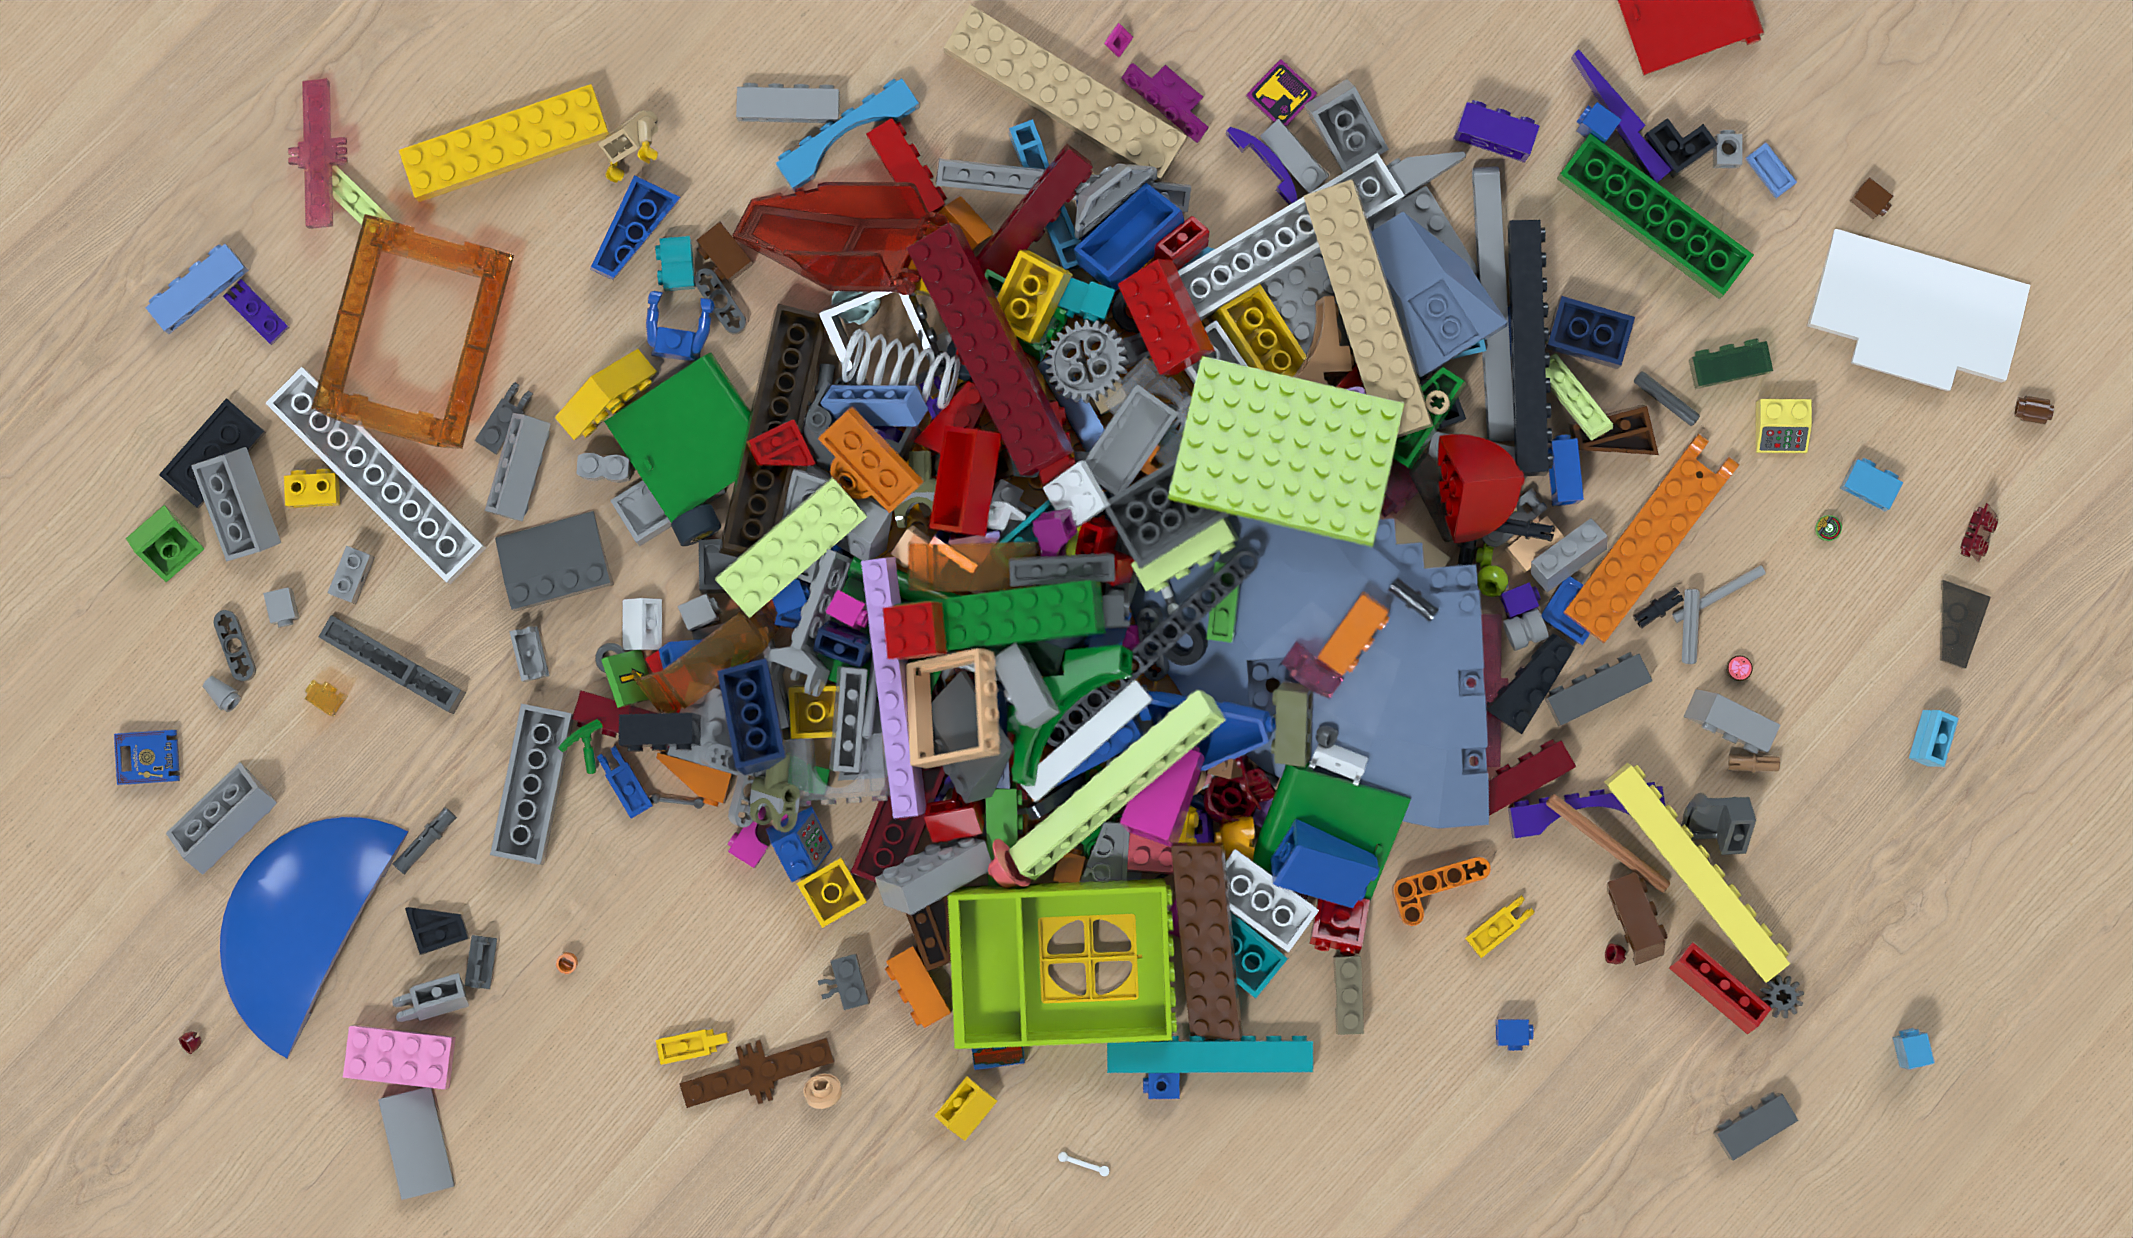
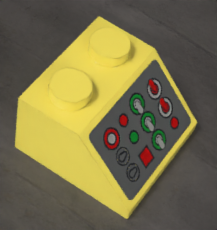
[1756,399,1812,453]

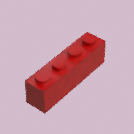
[866,118,947,221]
[1669,942,1772,1035]

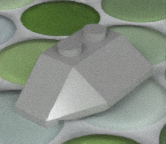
[1075,163,1157,240]

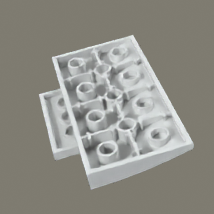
[1807,229,2030,391]

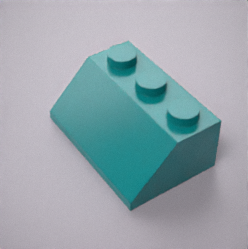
[1230,911,1288,998]

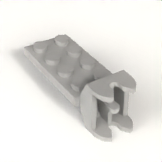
[768,549,853,697]

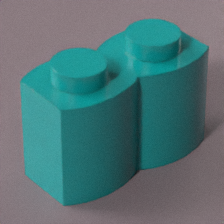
[655,236,695,291]

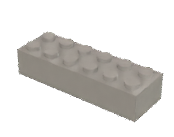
[490,704,574,865]

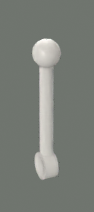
[1058,1152,1109,1176]

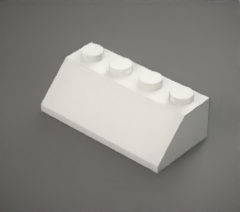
[1225,849,1319,952]

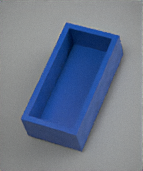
[1074,183,1184,292]

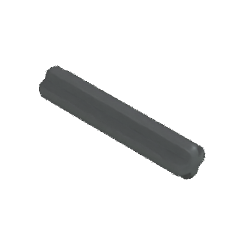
[1634,371,1700,426]

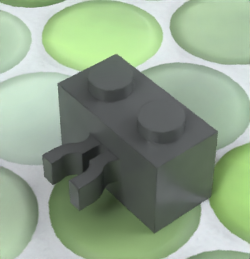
[818,953,870,1010]

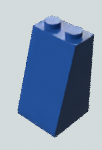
[1271,819,1379,908]

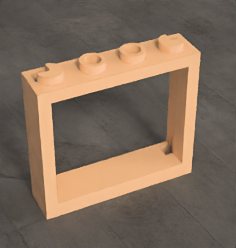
[905,649,1000,768]

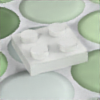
[1043,460,1110,529]

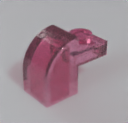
[1281,642,1344,699]

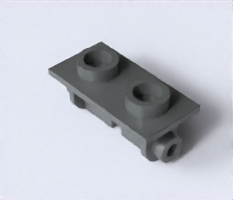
[464,935,497,989]

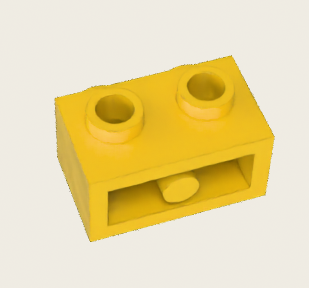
[284,469,340,508]
[934,1076,998,1141]

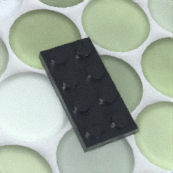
[159,398,266,509]

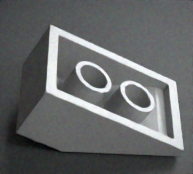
[1304,79,1389,173]

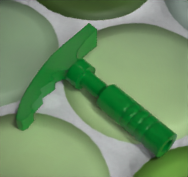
[558,719,603,774]

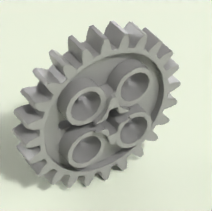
[1045,320,1129,404]

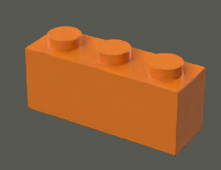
[1317,591,1390,676]
[885,946,951,1028]

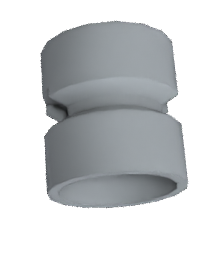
[1503,608,1549,651]

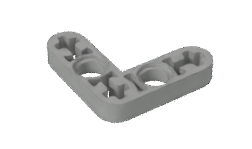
[699,742,766,827]

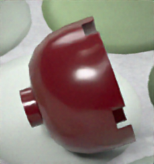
[1203,776,1256,825]

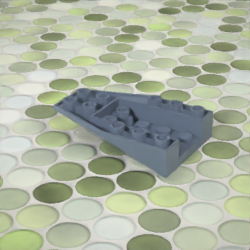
[1371,212,1508,381]

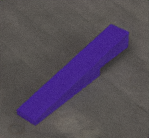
[1571,49,1671,183]

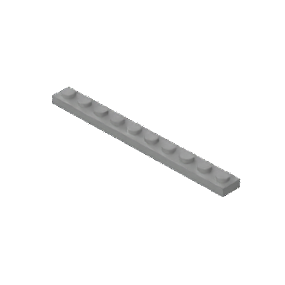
[936,158,1191,212]

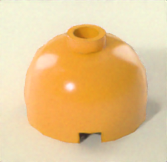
[1214,815,1255,862]

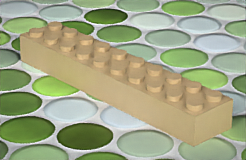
[944,5,1187,182]
[1303,179,1433,438]

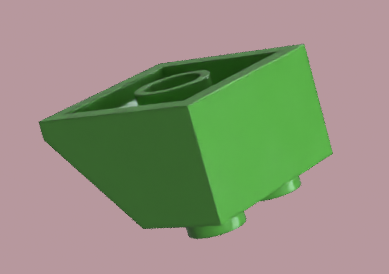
[126,505,204,582]

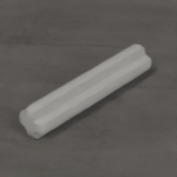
[1682,589,1700,664]

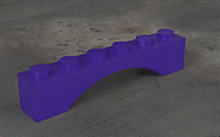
[1508,782,1666,839]

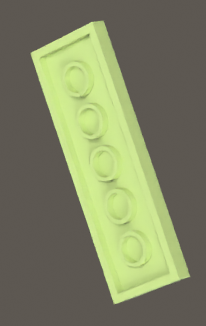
[715,477,867,618]

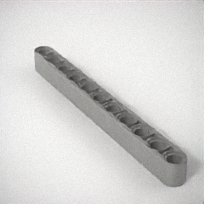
[1472,166,1514,442]

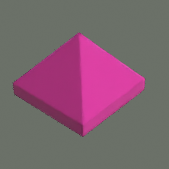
[1104,23,1134,58]

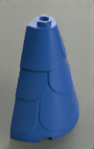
[1139,691,1276,771]

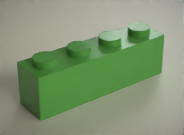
[986,782,1023,886]

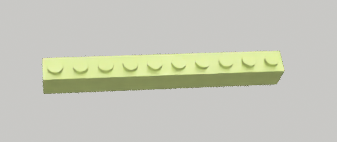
[1008,689,1225,880]

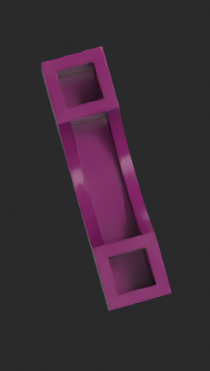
[1033,508,1078,585]

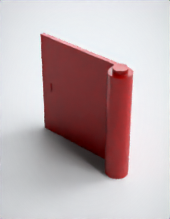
[1618,0,1765,75]

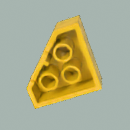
[555,349,657,440]

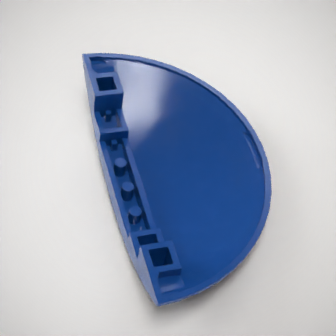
[220,817,408,1059]

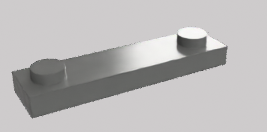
[1009,553,1115,586]

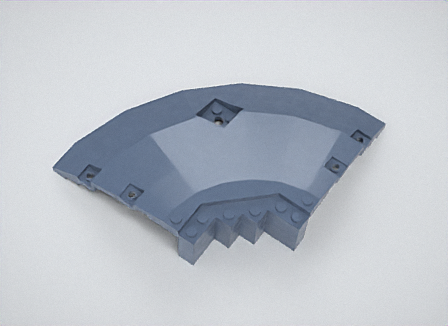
[1103,492,1489,828]

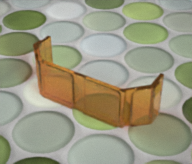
[907,541,1051,592]
[631,604,780,713]

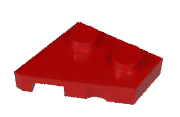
[747,419,816,466]

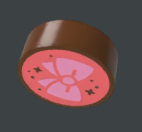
[1726,655,1753,681]

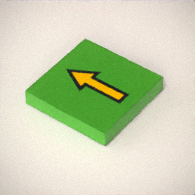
[601,650,657,708]

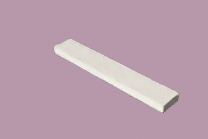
[1022,680,1153,802]

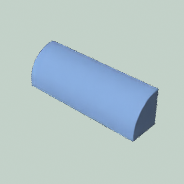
[1037,356,1105,452]

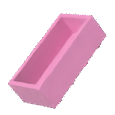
[343,1025,456,1089]

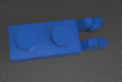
[597,745,653,819]

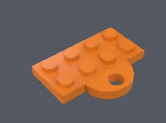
[818,407,924,513]

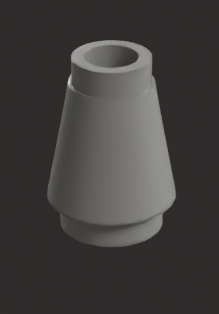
[202,676,241,712]

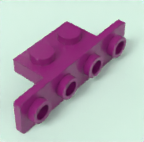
[1121,63,1209,143]

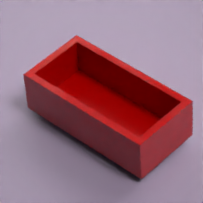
[1118,259,1215,376]
[929,425,1001,537]

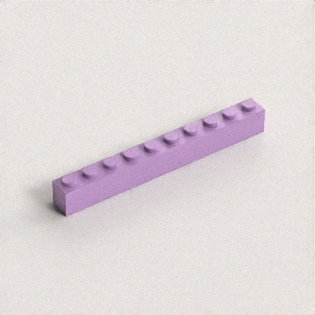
[861,557,926,818]

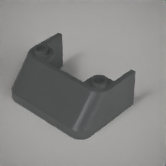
[803,380,922,484]

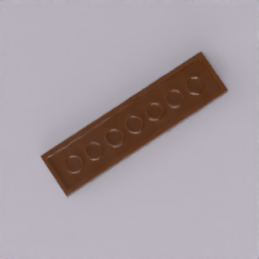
[1171,843,1243,1040]

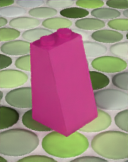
[1120,746,1204,847]

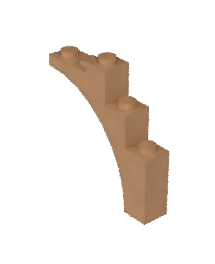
[1293,296,1354,385]

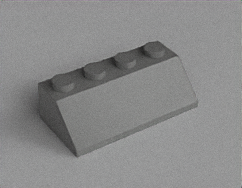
[191,447,281,562]
[805,465,893,561]
[166,762,277,875]

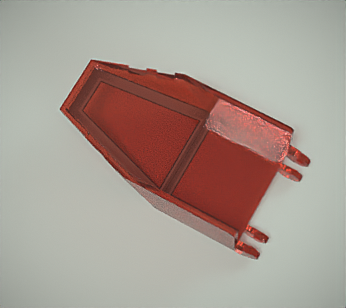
[732,182,948,295]

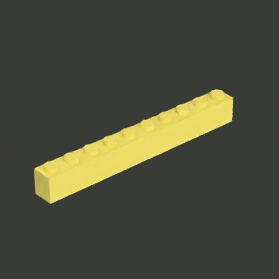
[1604,763,1790,983]

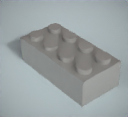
[875,837,991,915]

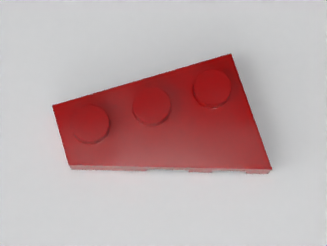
[913,382,986,454]

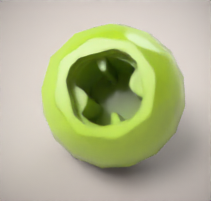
[1477,565,1508,597]

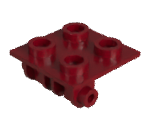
[1960,503,1998,562]
[1235,754,1275,810]

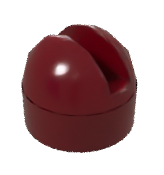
[1605,943,1627,965]
[178,1031,202,1054]

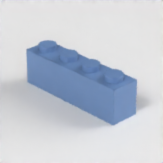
[145,244,249,334]
[821,385,928,427]

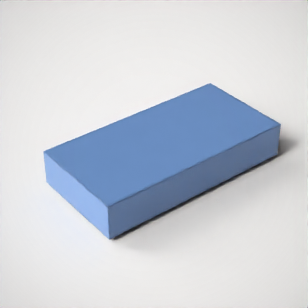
[1745,143,1797,198]

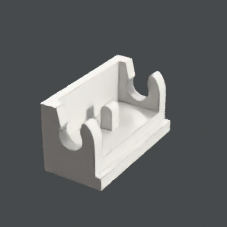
[1309,743,1368,786]

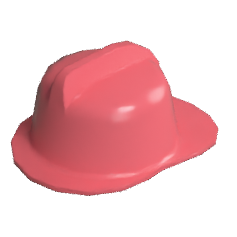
[988,839,1031,888]

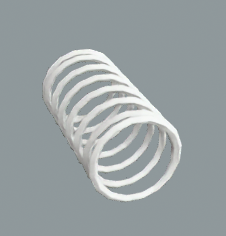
[842,328,960,409]

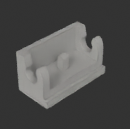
[509,626,550,682]

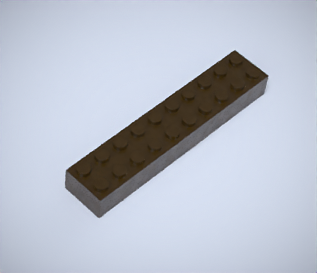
[719,304,825,558]

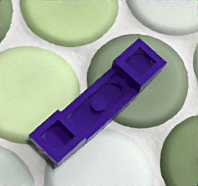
[1225,127,1297,205]

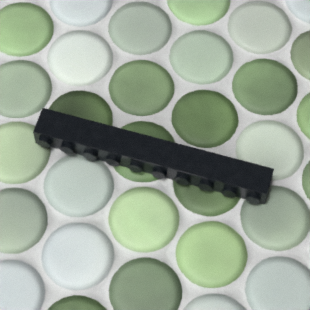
[1507,220,1553,476]

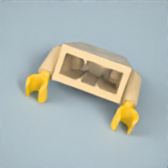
[598,110,658,183]

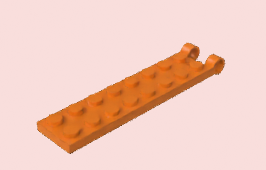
[1563,434,1739,644]

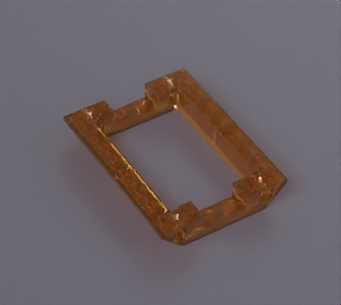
[311,214,514,449]

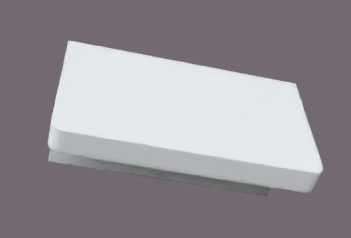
[987,501,1026,530]
[623,598,662,650]

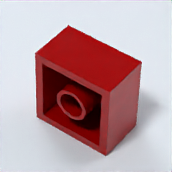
[882,602,947,660]

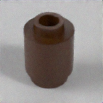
[2014,396,2054,424]

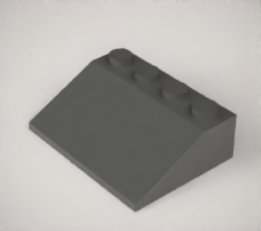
[1105,457,1229,570]
[495,511,613,612]
[931,670,1013,803]

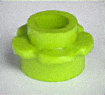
[1476,543,1494,568]

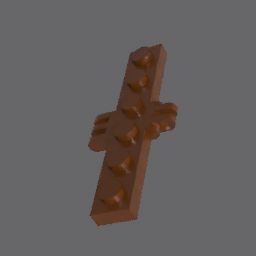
[679,1038,834,1108]

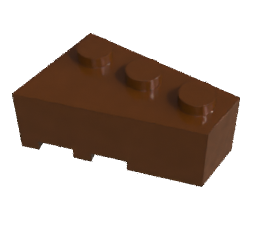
[1568,405,1659,455]
[1607,872,1668,966]
[906,894,951,971]

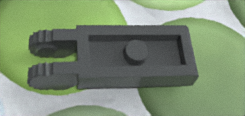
[474,382,533,455]

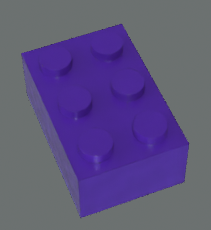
[1453,100,1540,163]

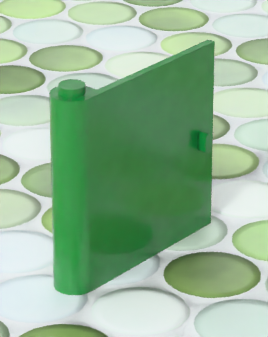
[604,353,751,523]
[1253,761,1411,901]

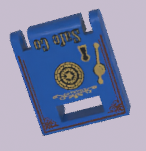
[114,730,180,785]

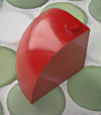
[1437,434,1524,543]

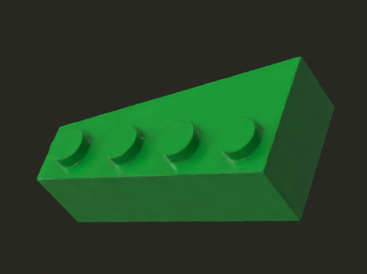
[1393,367,1467,469]

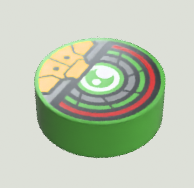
[1815,515,1842,541]

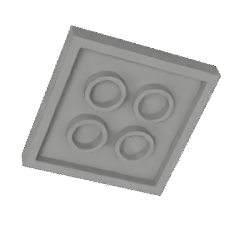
[667,681,739,775]

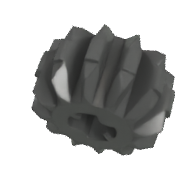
[1760,975,1804,1019]

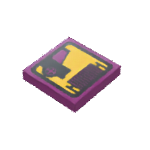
[1246,59,1317,127]

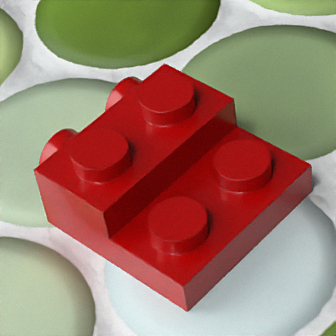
[1309,898,1370,957]

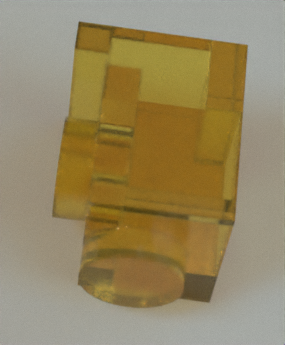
[305,680,348,717]

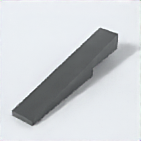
[318,615,467,715]

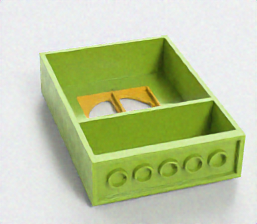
[948,879,1177,1049]

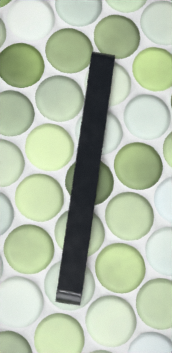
[1047,547,1260,746]

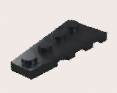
[1486,634,1575,734]

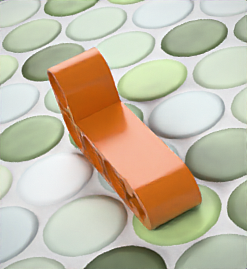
[1392,857,1491,926]

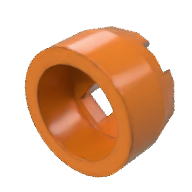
[556,952,578,974]

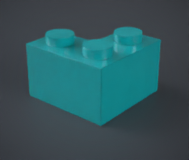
[1058,278,1115,326]

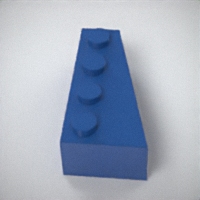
[590,175,680,280]
[1055,716,1145,787]

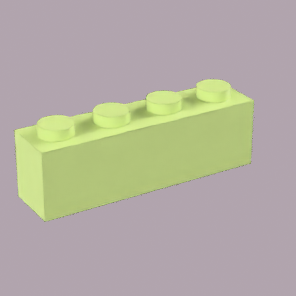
[1131,517,1239,593]

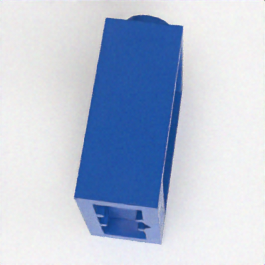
[1548,435,1584,506]

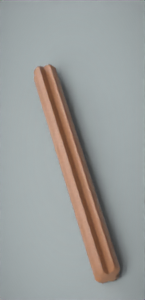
[1546,794,1670,892]

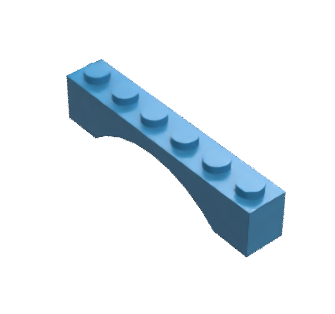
[776,78,920,192]
[1008,119,1081,272]

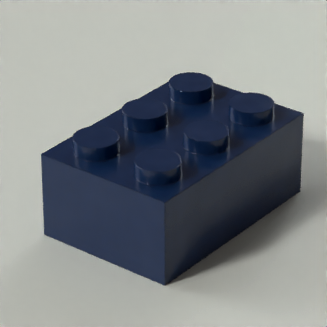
[1545,296,1635,369]

